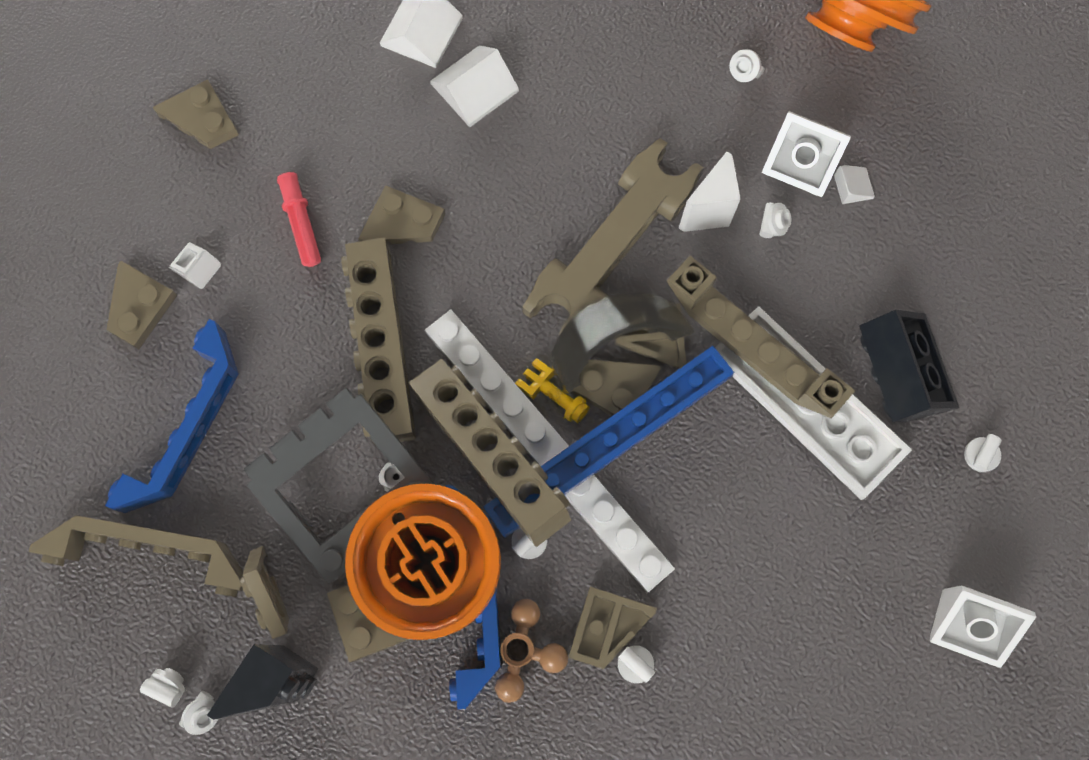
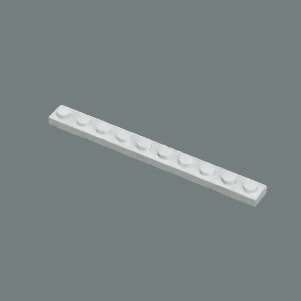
[425,309,675,593]

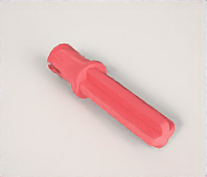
[277,172,321,267]

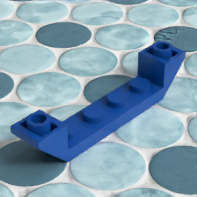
[105,319,239,513]
[445,485,502,710]

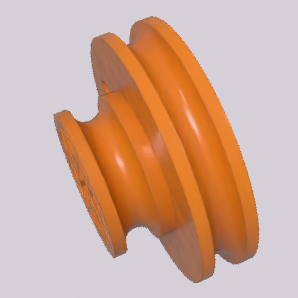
[805,0,932,52]
[345,484,501,640]

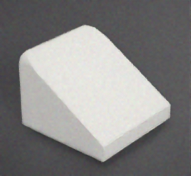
[834,165,875,204]
[169,242,221,289]

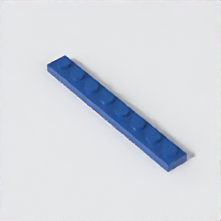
[483,346,735,538]

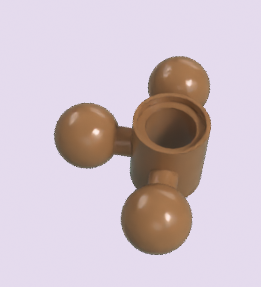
[495,599,568,703]

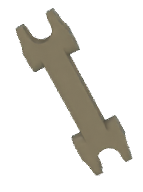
[522,138,704,345]

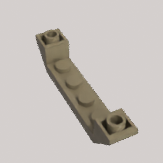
[667,256,855,418]
[28,515,243,597]

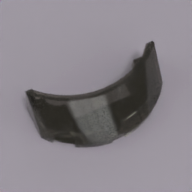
[549,292,695,393]

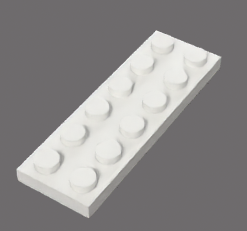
[715,306,912,500]

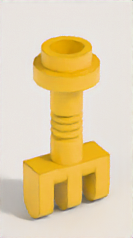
[515,358,590,423]

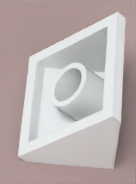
[380,0,463,68]
[430,45,519,127]
[762,111,851,197]
[679,152,740,232]
[930,586,1036,668]

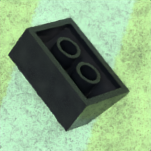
[859,310,959,422]
[207,644,319,720]

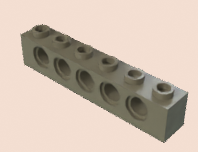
[341,238,416,446]
[408,359,571,547]

